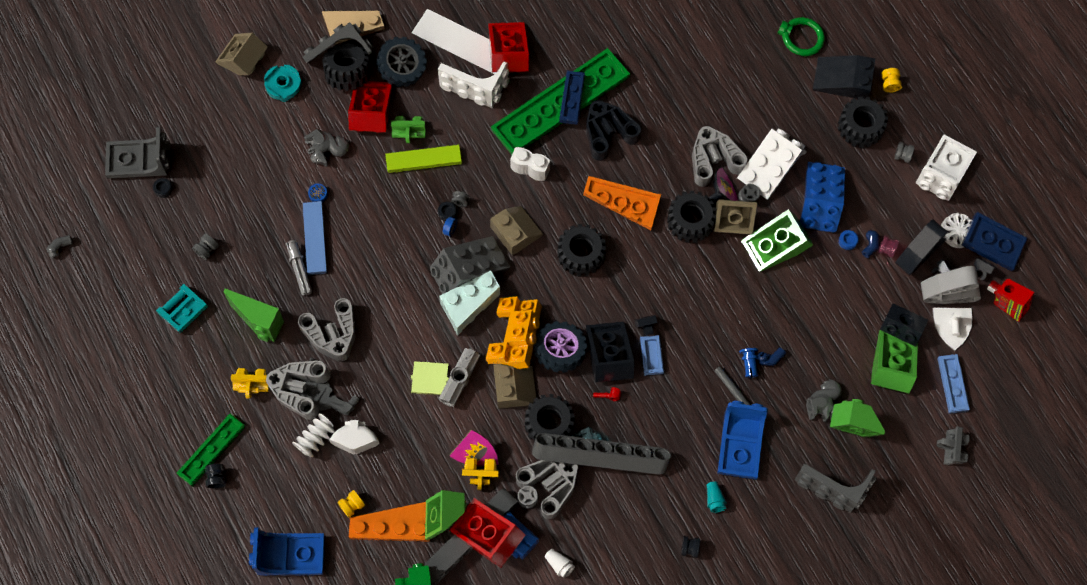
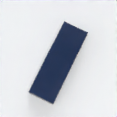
[559,71,585,125]

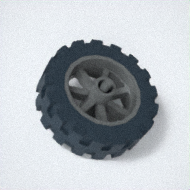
[376,37,427,87]

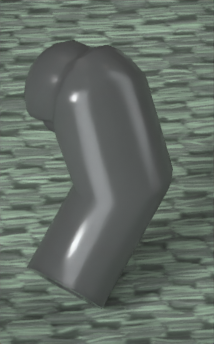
[47,235,73,258]

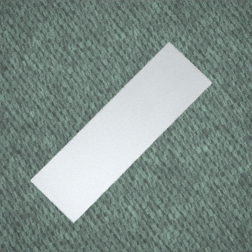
[412,9,497,74]

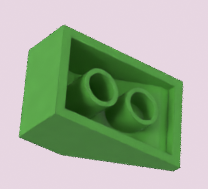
[741,209,813,272]
[224,289,284,342]
[871,330,918,393]

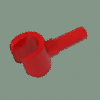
[593,387,621,401]

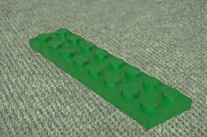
[491,48,630,155]

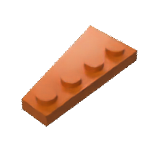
[583,176,661,231]
[349,502,430,542]

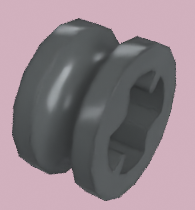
[451,191,469,207]

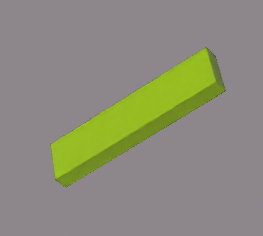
[385,145,462,173]

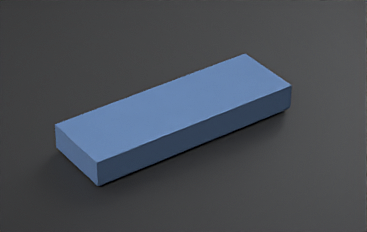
[937,354,970,414]

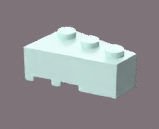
[439,271,500,335]

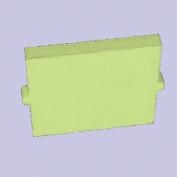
[411,361,449,395]

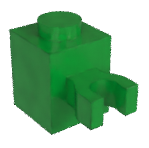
[395,563,432,585]

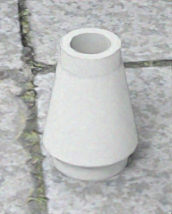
[545,549,575,578]

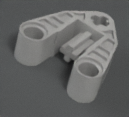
[692,126,747,187]
[921,266,981,304]
[298,298,355,362]
[266,361,331,420]
[516,460,578,520]

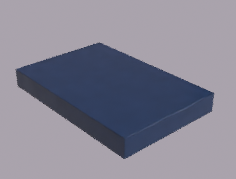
[961,212,1027,271]

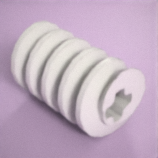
[292,413,335,458]

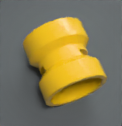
[881,68,902,93]
[337,490,365,518]

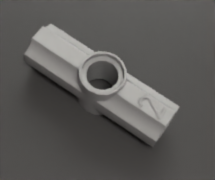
[439,348,480,407]

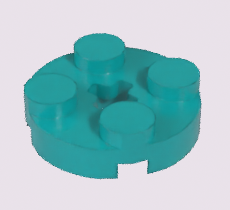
[264,65,302,102]

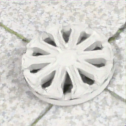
[941,213,972,248]

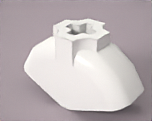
[329,420,379,454]

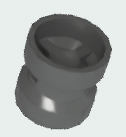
[192,234,219,260]

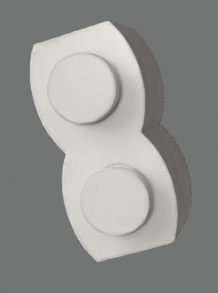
[510,147,550,181]

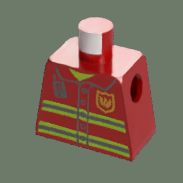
[987,279,1035,322]

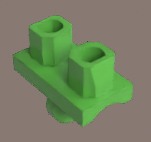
[391,116,426,143]

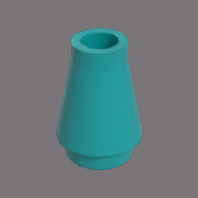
[706,481,727,513]

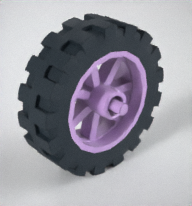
[534,321,587,373]

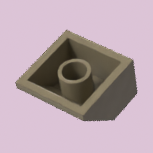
[216,33,268,76]
[714,200,757,234]
[490,206,543,256]
[493,364,536,409]

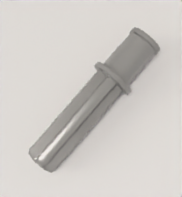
[285,240,312,296]

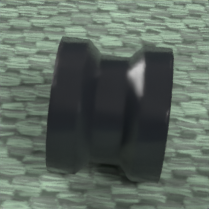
[681,535,700,558]

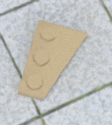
[322,11,385,45]

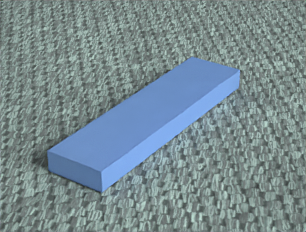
[303,201,327,275]

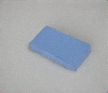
[640,335,664,376]

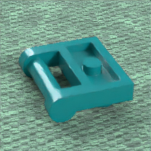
[156,284,208,333]

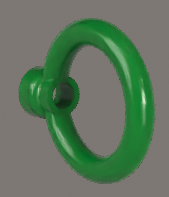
[777,17,825,56]

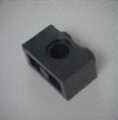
[880,303,928,346]

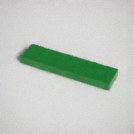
[177,414,245,487]

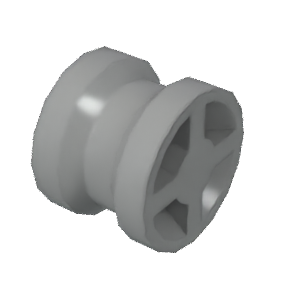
[518,486,537,509]

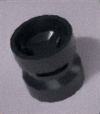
[205,464,226,489]

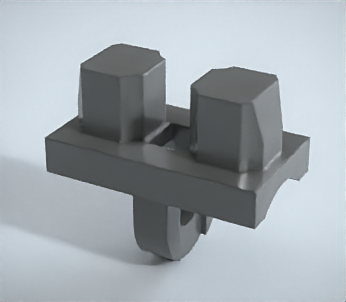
[937,426,969,466]

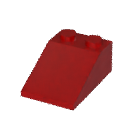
[488,22,529,72]
[348,81,392,133]
[450,498,526,568]

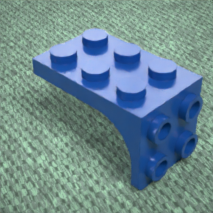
[800,162,845,233]
[717,401,768,480]
[249,527,325,575]

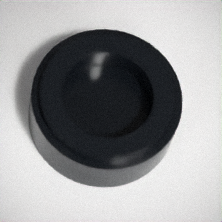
[153,178,173,198]
[438,202,457,221]

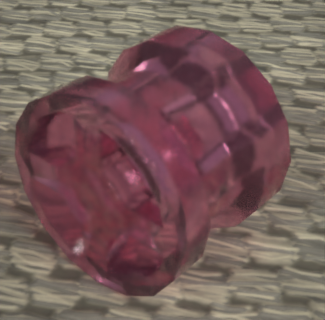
[878,235,899,258]

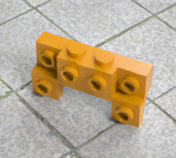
[486,296,542,369]

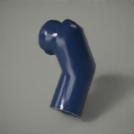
[862,230,880,258]
[757,347,786,366]

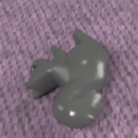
[304,129,349,166]
[806,380,842,422]

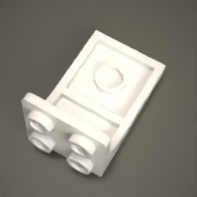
[438,62,509,108]
[737,128,807,200]
[916,135,977,201]

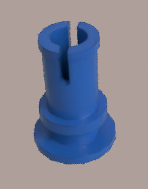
[739,348,759,378]

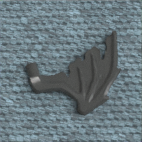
[300,358,360,419]

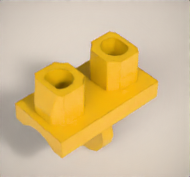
[231,368,269,399]
[462,458,498,490]

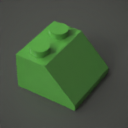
[830,399,885,437]
[425,490,466,540]

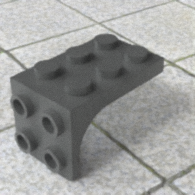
[303,22,373,63]
[105,127,170,179]
[430,236,510,294]
[795,464,877,513]

